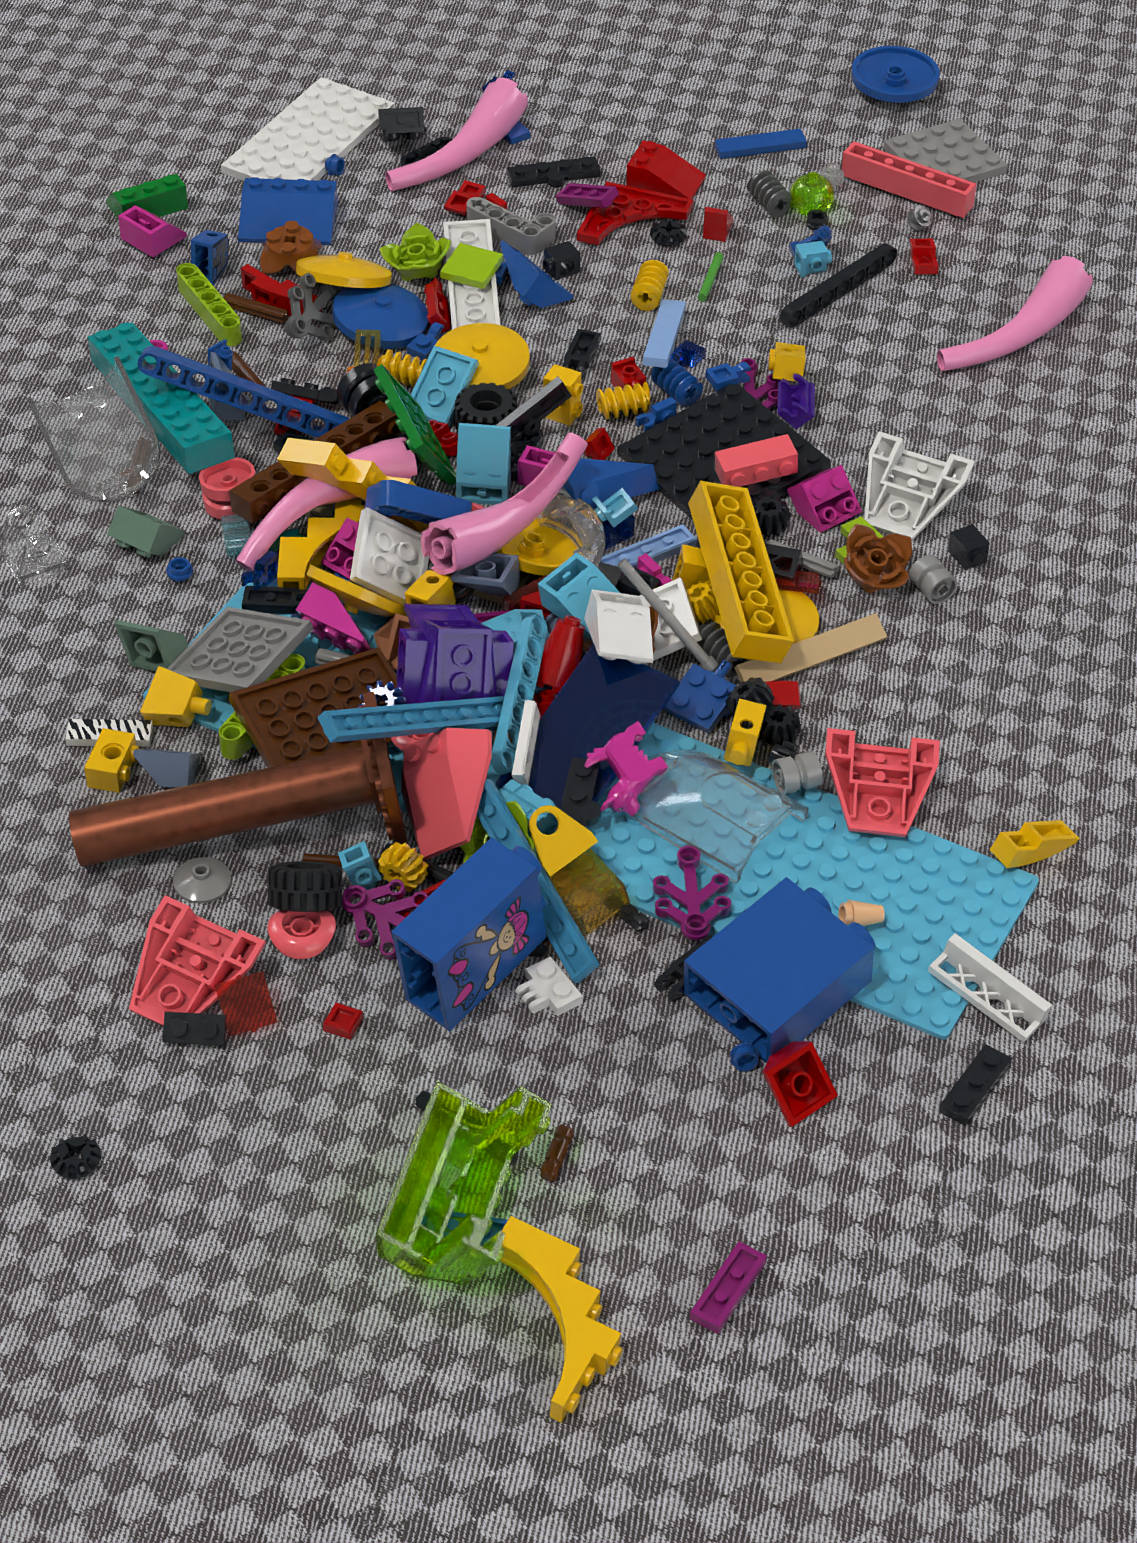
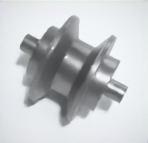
[907,205,932,231]

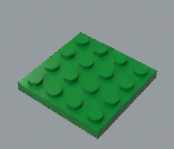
[373,364,456,485]

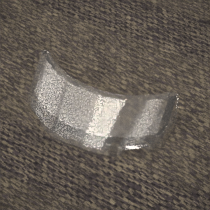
[537,493,605,567]

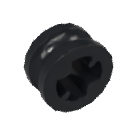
[806,209,828,230]

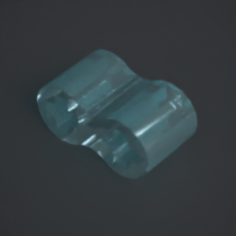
[221,514,251,557]

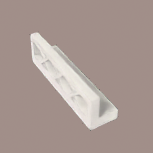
[927,934,1052,1043]

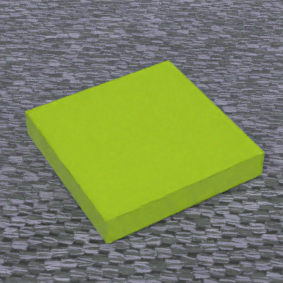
[440,243,503,289]

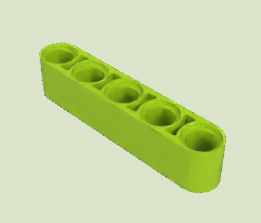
[176,263,242,347]
[219,653,305,760]

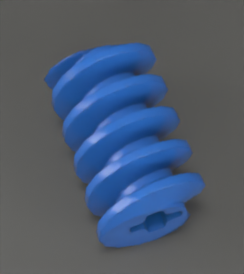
[651,357,703,407]

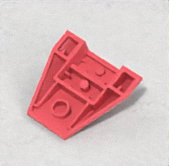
[401,728,492,860]
[825,728,940,837]
[129,895,266,1026]

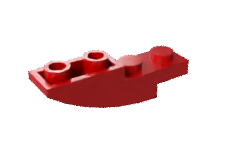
[241,264,322,317]

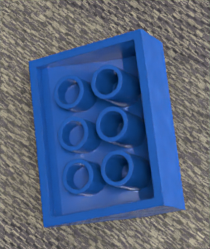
[238,177,338,245]

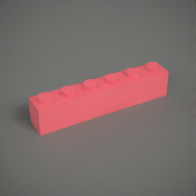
[841,141,977,218]

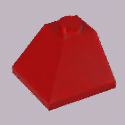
[762,1041,838,1127]

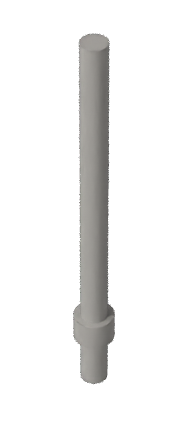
[617,558,730,682]

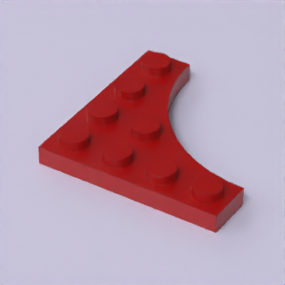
[576,181,694,245]

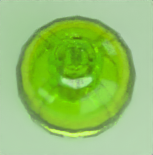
[789,172,835,215]

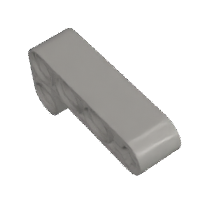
[467,197,556,255]

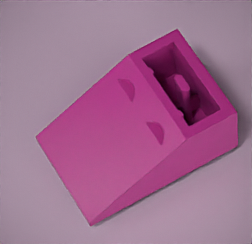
[296,583,372,655]

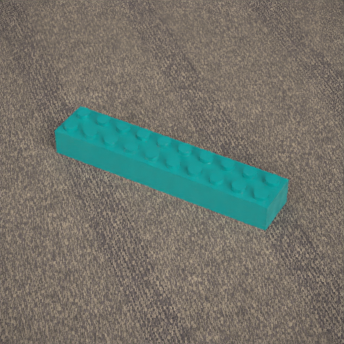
[87,322,235,474]

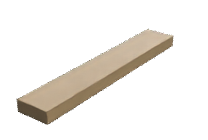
[734,613,887,682]

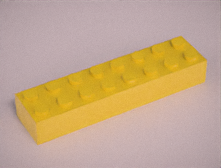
[688,481,794,663]

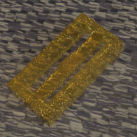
[354,329,381,367]

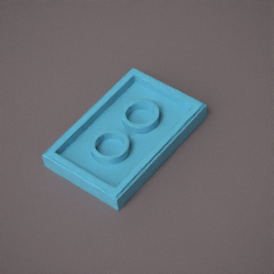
[411,345,479,427]

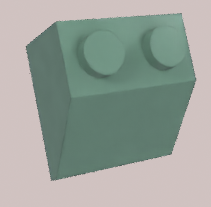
[107,505,186,558]
[114,620,188,671]

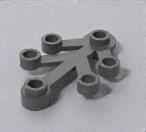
[285,273,341,341]

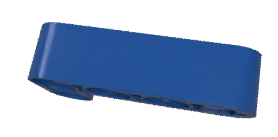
[365,480,472,524]

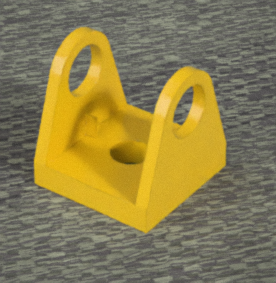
[529,805,598,877]

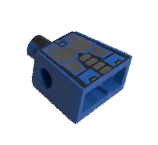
[191,230,229,285]

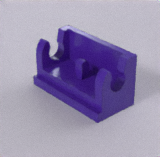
[778,374,815,429]

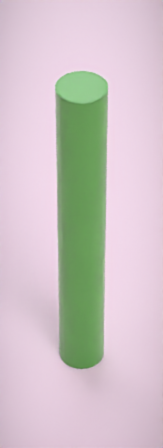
[697,252,724,302]

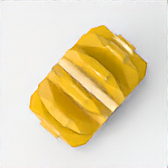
[686,580,720,624]
[378,842,428,892]

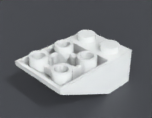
[584,589,653,664]

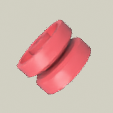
[199,457,256,520]

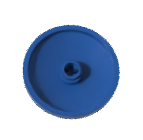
[851,46,940,103]
[332,284,428,349]

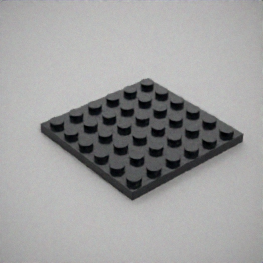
[617,383,831,520]

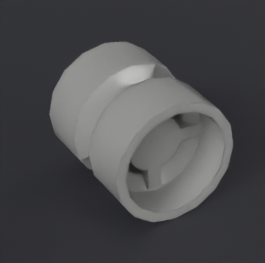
[909,555,958,604]
[772,751,823,795]

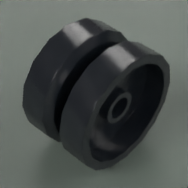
[337,363,388,417]

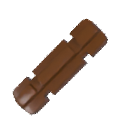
[540,1124,573,1181]

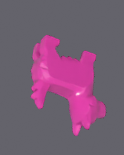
[584,721,668,817]

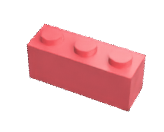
[715,434,798,487]

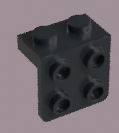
[378,107,427,141]

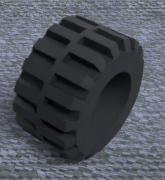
[455,382,518,430]
[268,861,342,912]

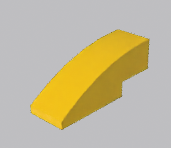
[990,820,1079,868]

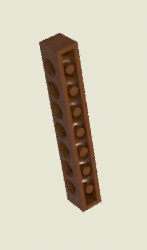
[229,401,402,524]

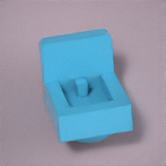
[592,488,638,528]

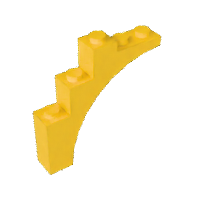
[277,438,429,534]
[277,499,398,590]
[494,1216,623,1423]

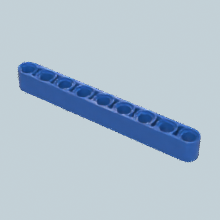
[137,346,350,438]

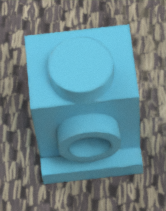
[794,241,832,278]
[338,841,382,890]

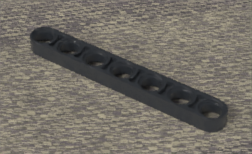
[780,243,897,328]

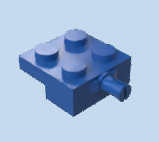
[663,660,736,734]

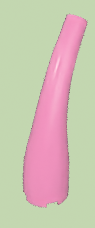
[385,78,528,192]
[937,256,1093,371]
[421,433,588,575]
[235,437,417,573]

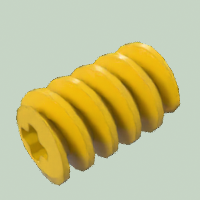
[630,260,669,311]
[377,349,427,388]
[596,382,650,420]

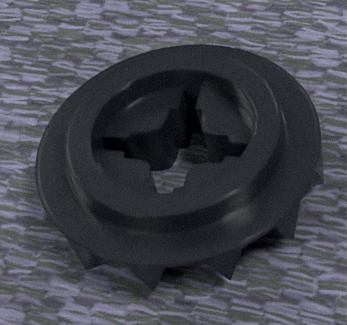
[650,219,687,246]
[50,1134,101,1179]

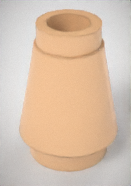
[838,900,885,926]

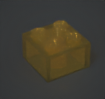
[549,848,630,937]

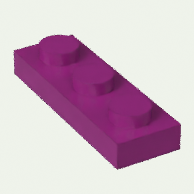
[555,183,619,208]
[689,1241,767,1334]

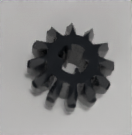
[752,495,790,538]
[725,677,775,723]
[758,703,801,747]

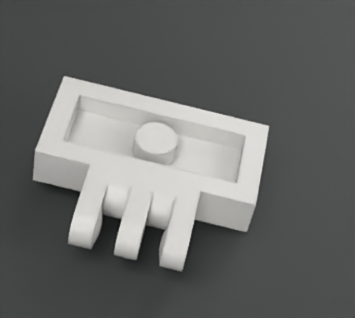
[515,957,583,1016]

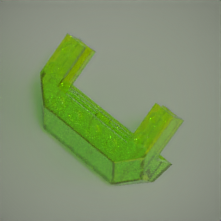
[376,1080,552,1285]

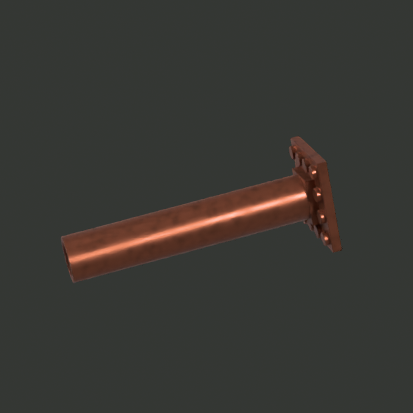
[69,691,408,867]

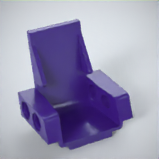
[396,604,514,704]

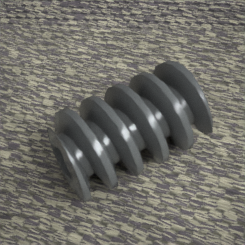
[746,170,791,218]
[697,622,746,678]

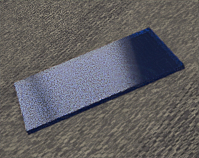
[495,643,680,809]

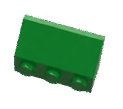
[106,174,188,220]

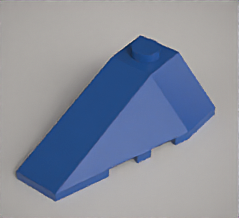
[500,240,574,308]
[563,458,659,514]

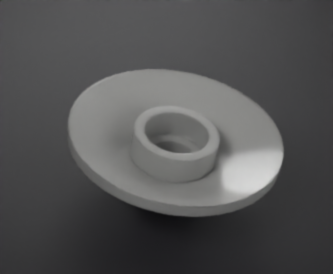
[173,857,231,903]

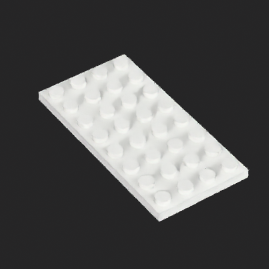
[221,77,395,181]

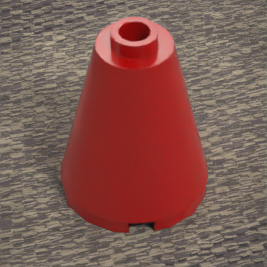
[536,615,585,694]

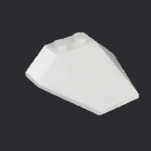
[865,431,975,541]

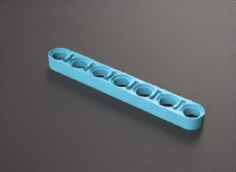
[491,614,548,775]

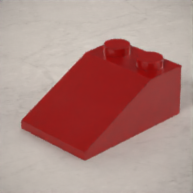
[626,140,706,199]

